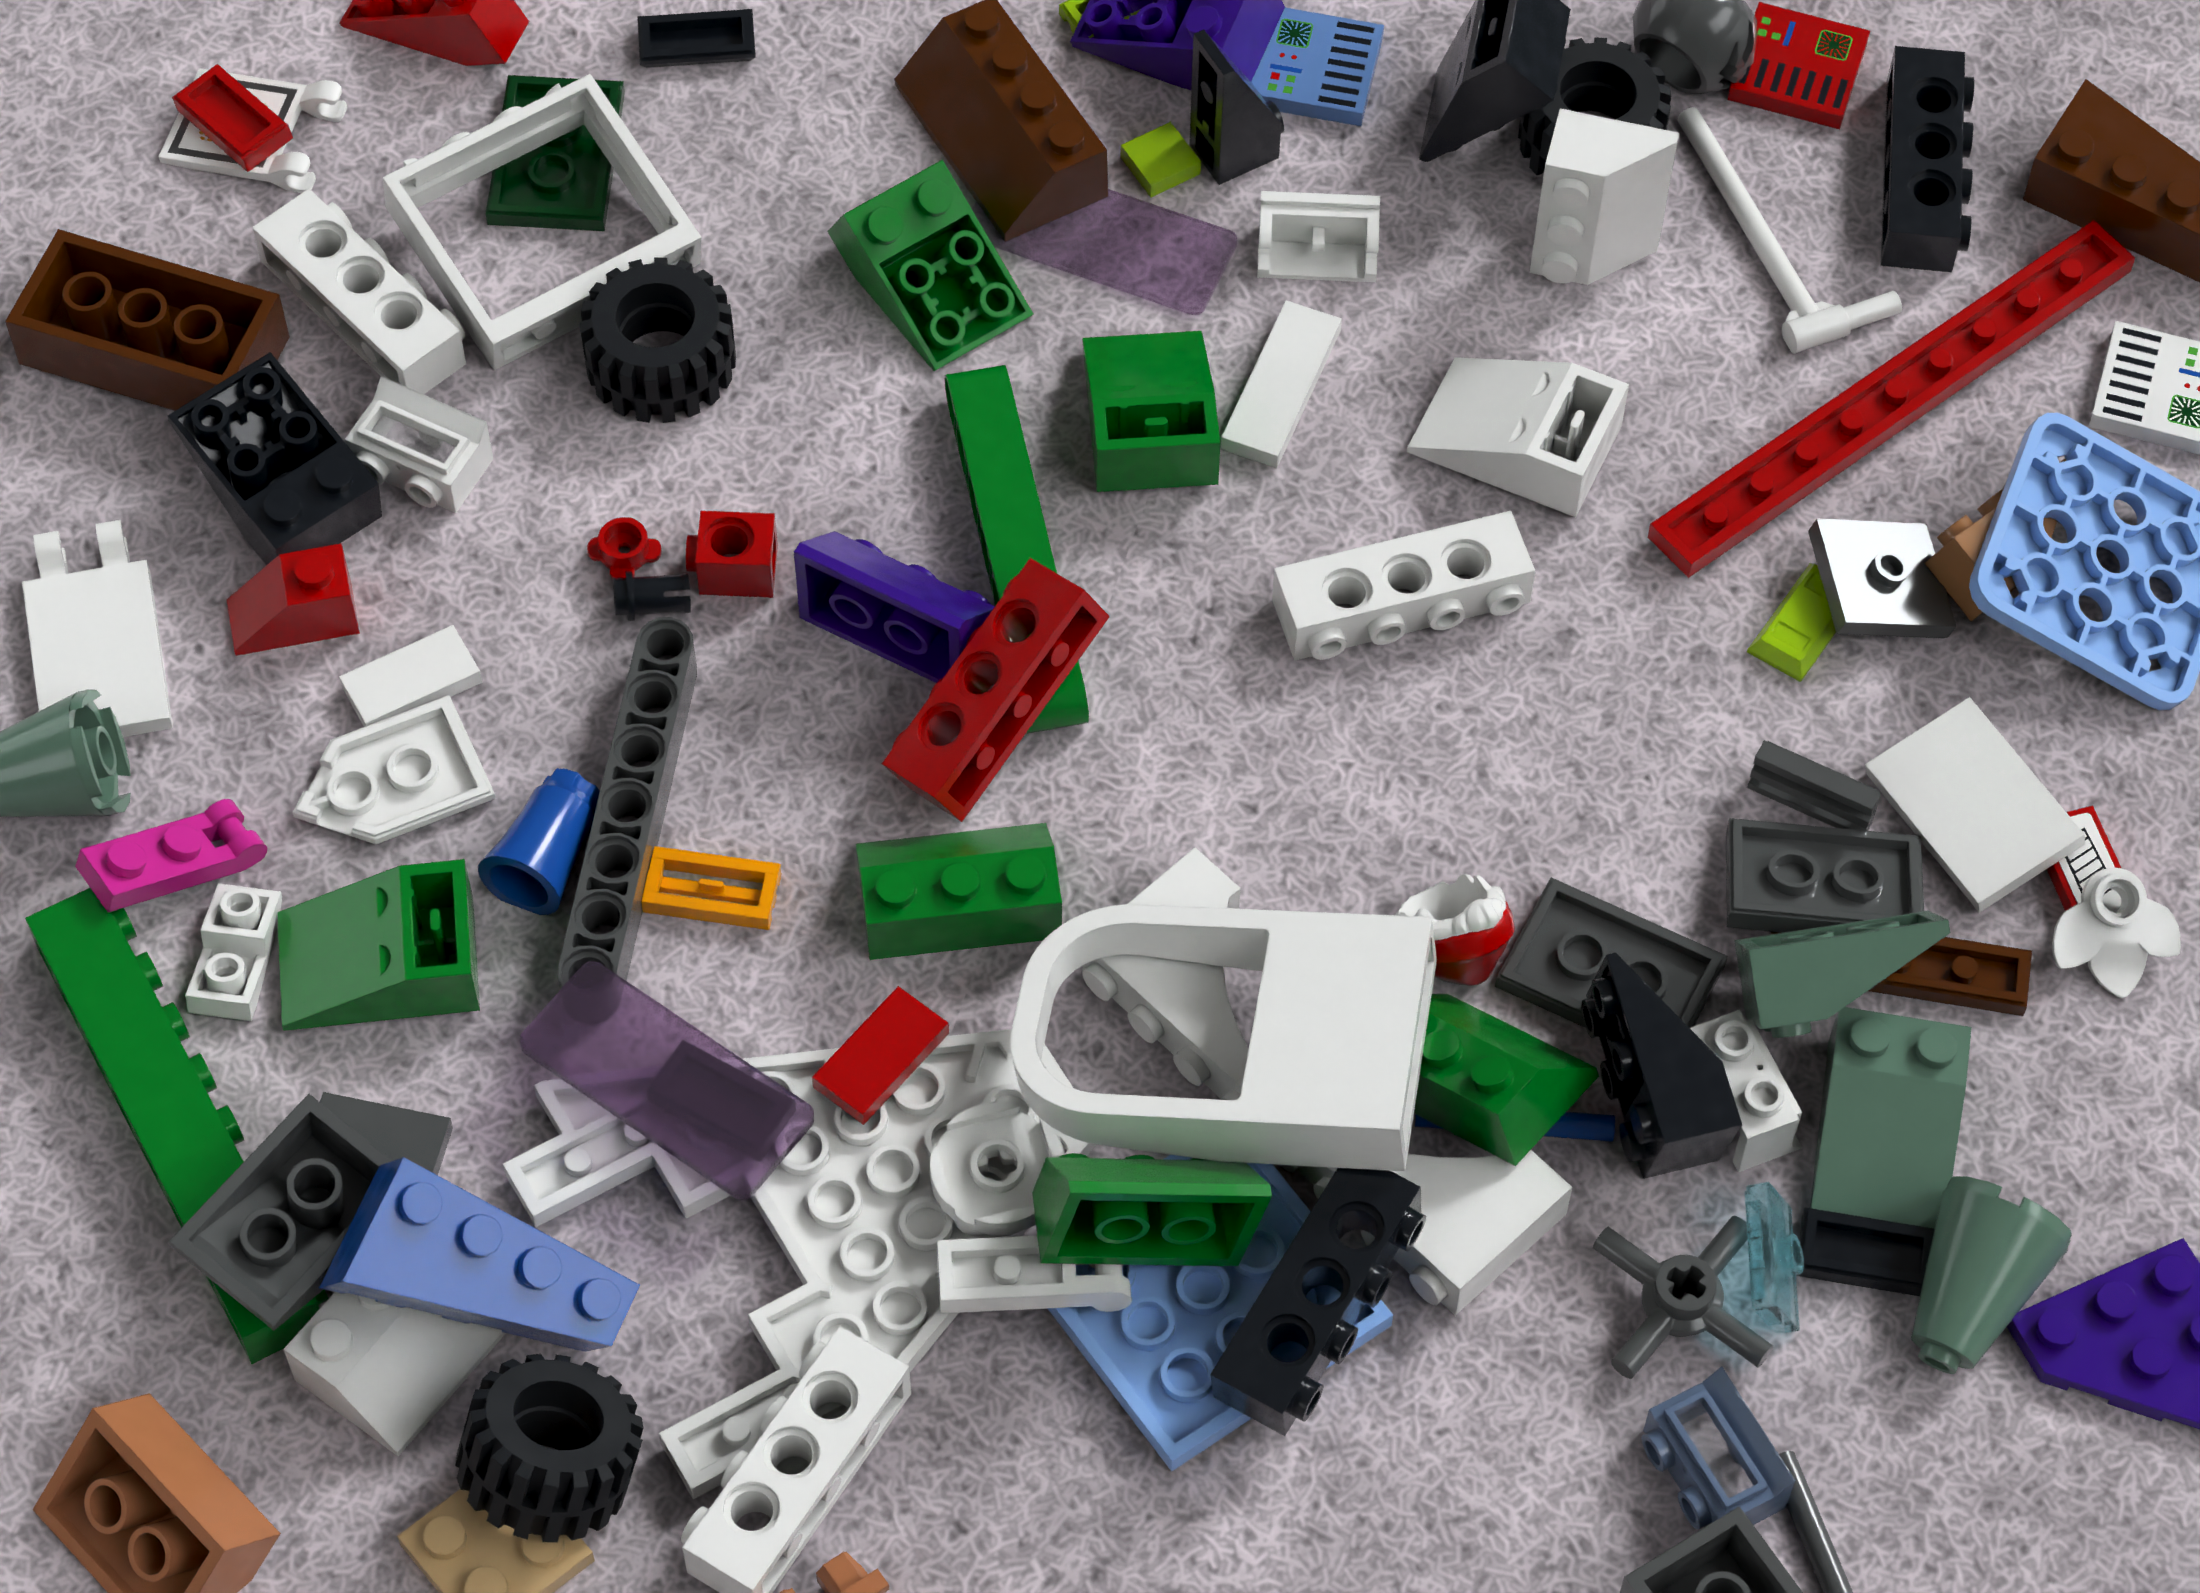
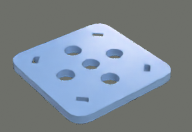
[1969,413,2200,710]

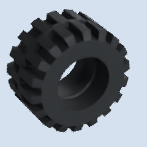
[1518,37,1671,175]
[580,257,736,423]
[455,1354,644,1542]

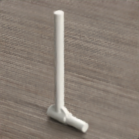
[1677,107,1902,354]

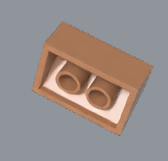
[32,1393,281,1593]

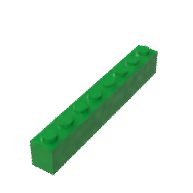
[25,888,329,1364]

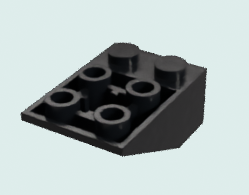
[1419,0,1571,162]
[168,352,382,565]
[1581,953,1742,1179]

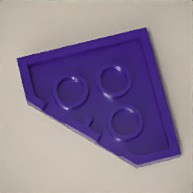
[2007,1238,2200,1429]

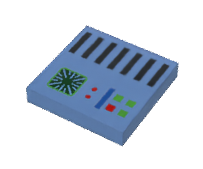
[1251,7,1384,126]

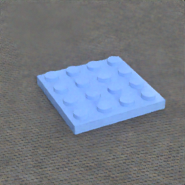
[1047,1155,1393,1472]

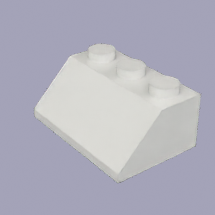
[1530,108,1679,285]
[284,1292,506,1456]

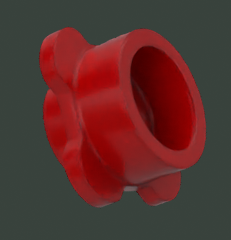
[587,517,662,579]

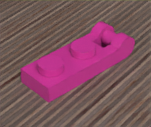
[75,799,267,912]

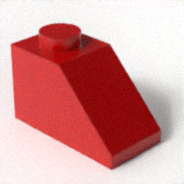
[226,543,360,656]

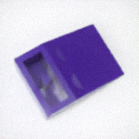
[1070,0,1285,90]

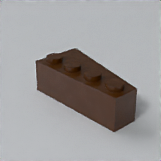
[2023,79,2200,283]

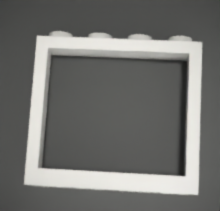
[383,74,702,370]

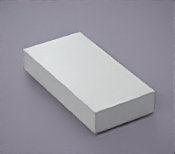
[339,625,482,727]

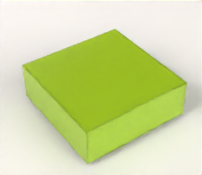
[1120,121,1201,198]

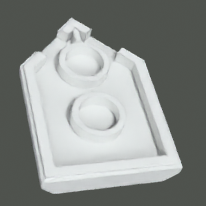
[292,695,496,844]

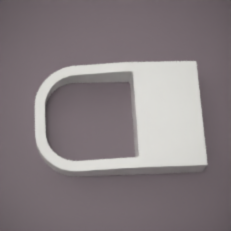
[1010,904,1437,1171]

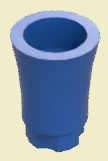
[478,768,600,915]

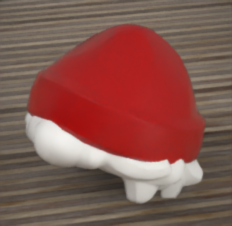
[1396,874,1515,986]

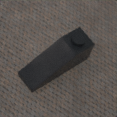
[1189,29,1284,185]

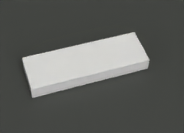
[1220,300,1342,468]

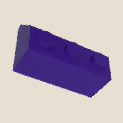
[794,531,995,683]

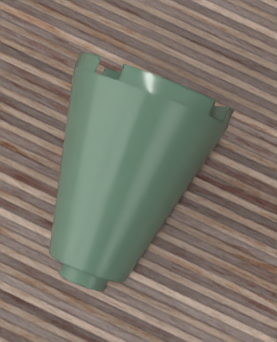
[0,689,131,817]
[1911,1176,2072,1374]

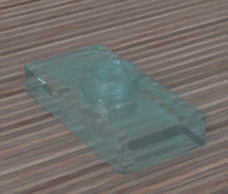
[1745,1182,1804,1333]

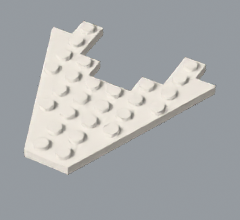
[503,1029,1097,1499]

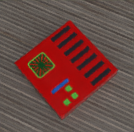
[1727,2,1870,130]

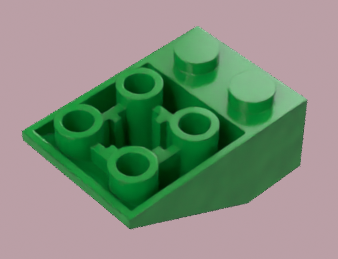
[827,159,1034,371]
[1082,331,1221,492]
[278,859,480,1031]

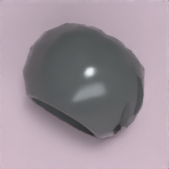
[1632,0,1757,94]

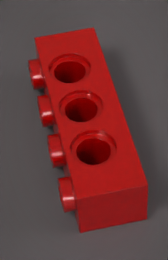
[881,558,1110,822]

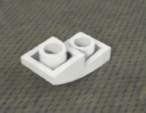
[185,883,282,1021]

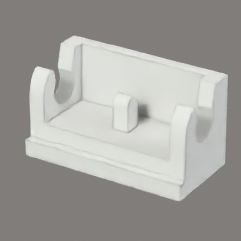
[1257,191,1380,282]

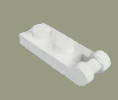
[937,1236,1132,1313]

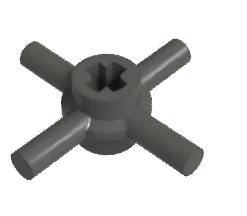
[1593,1216,1774,1379]

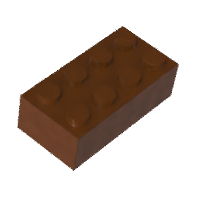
[5,229,290,411]

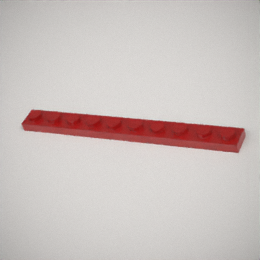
[1647,220,2135,578]

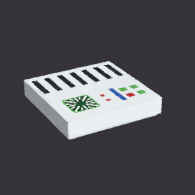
[2088,321,2200,455]

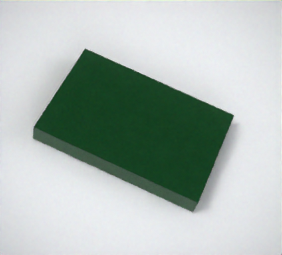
[485,75,625,231]

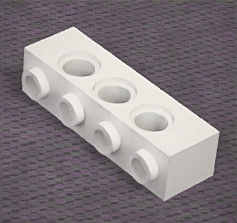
[252,189,466,394]
[1272,511,1535,661]
[681,1326,911,1593]

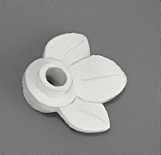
[2052,868,2181,998]

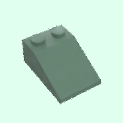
[1734,911,1950,1038]
[1810,1007,1972,1229]

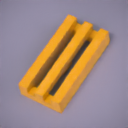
[641,846,782,930]

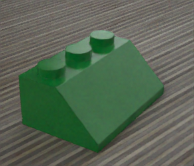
[856,823,1062,960]
[1414,994,1599,1166]
[1032,1153,1272,1266]

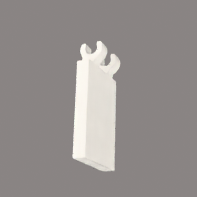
[22,520,173,737]

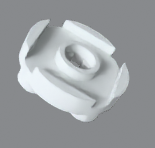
[930,1102,1064,1236]

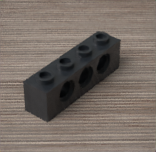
[1881,46,1974,272]
[1210,1168,1426,1436]

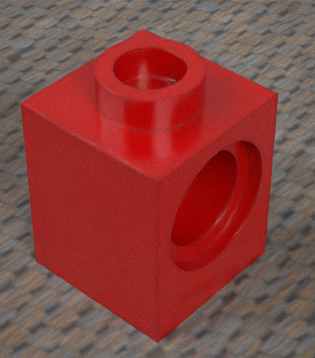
[685,511,778,598]

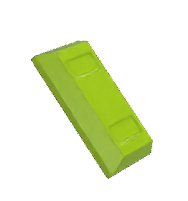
[1747,563,1836,682]

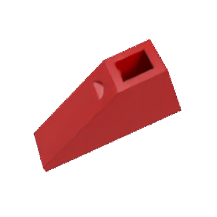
[339,0,530,66]

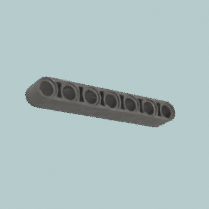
[558,617,697,1026]

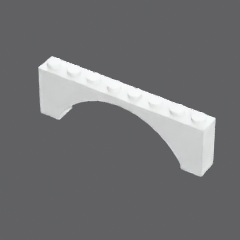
[1082,848,1572,1316]

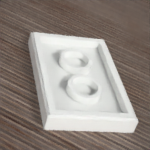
[1865,697,2085,913]

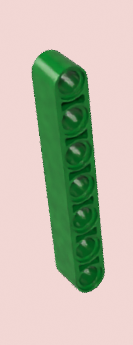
[944,365,1089,734]

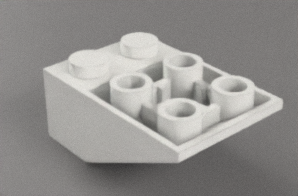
[1407,357,1629,518]

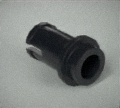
[613,571,691,621]

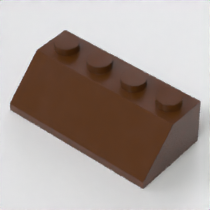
[894,0,1108,242]

